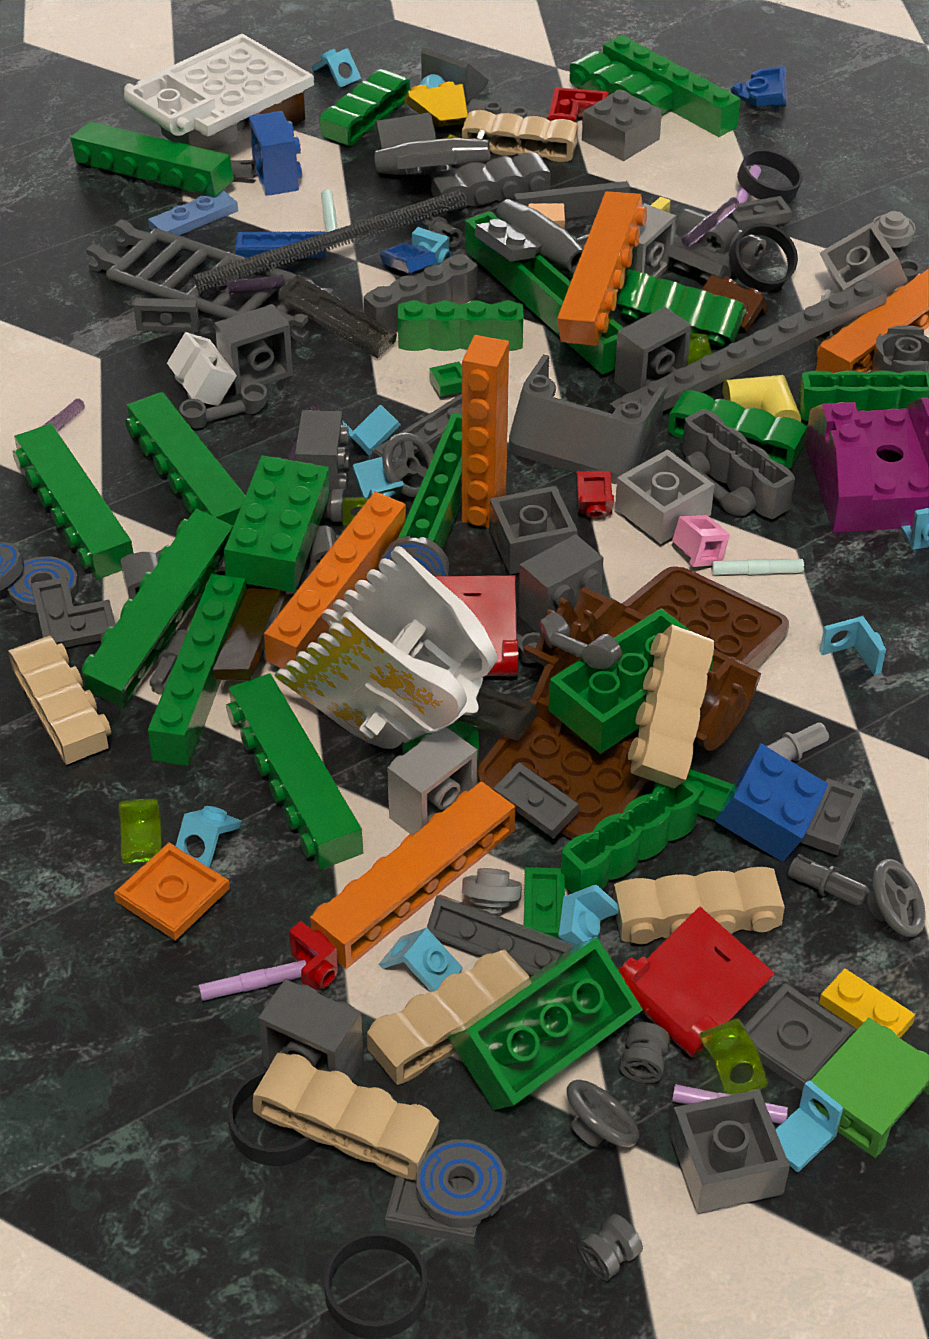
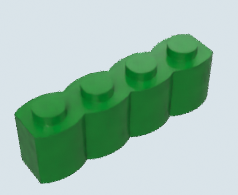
[569,51,674,114]
[319,69,410,146]
[616,270,746,347]
[398,300,524,351]
[797,371,929,421]
[668,390,807,468]
[561,779,701,893]

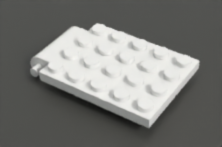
[124,34,314,137]

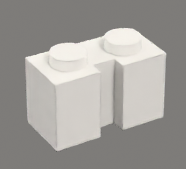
[167,332,237,406]

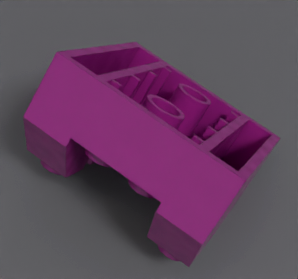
[805,398,929,533]

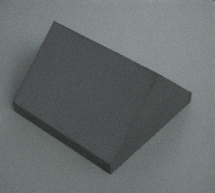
[421,47,489,102]
[370,112,436,150]

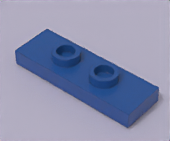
[235,231,326,259]
[380,243,437,274]

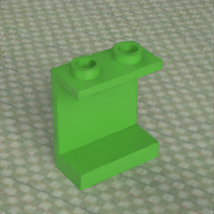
[810,1017,929,1158]

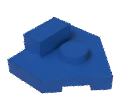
[730,66,788,107]

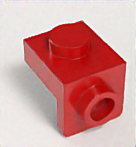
[576,471,614,518]
[289,921,338,991]

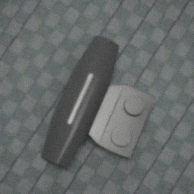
[375,138,491,177]
[474,199,583,273]

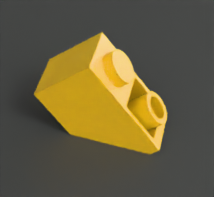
[405,82,468,127]

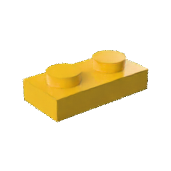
[819,968,915,1038]

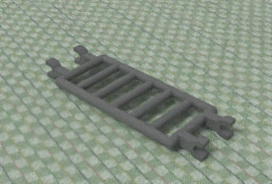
[86,219,335,343]

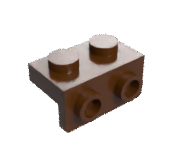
[702,274,769,333]

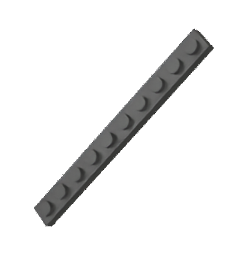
[609,280,886,414]

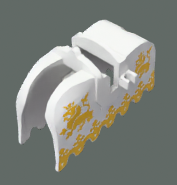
[275,546,498,749]

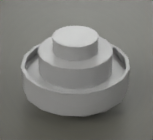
[873,211,916,248]
[462,868,522,914]

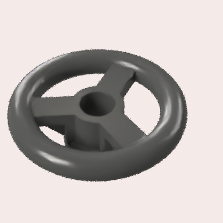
[382,433,434,497]
[868,859,926,937]
[566,1079,639,1147]

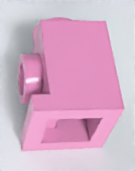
[672,515,730,567]

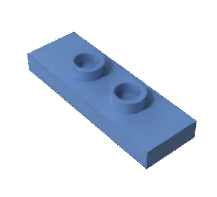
[148,190,238,235]

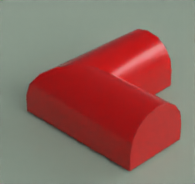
[548,87,609,123]

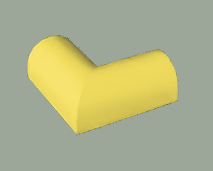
[722,375,801,422]

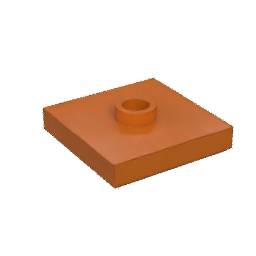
[114,843,230,941]

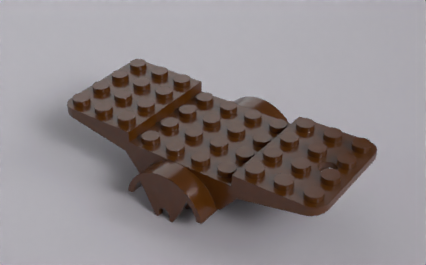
[478,566,789,839]

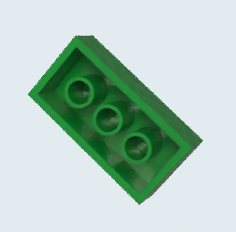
[224,455,329,593]
[548,608,714,754]
[447,937,643,1110]

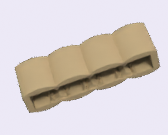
[462,110,578,162]
[628,625,714,788]
[8,635,112,765]
[613,867,785,944]
[367,950,529,1085]
[253,1053,439,1180]

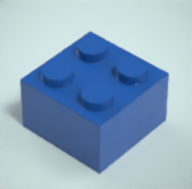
[249,111,302,196]
[715,743,828,862]

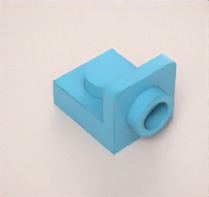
[412,227,452,265]
[559,885,618,945]

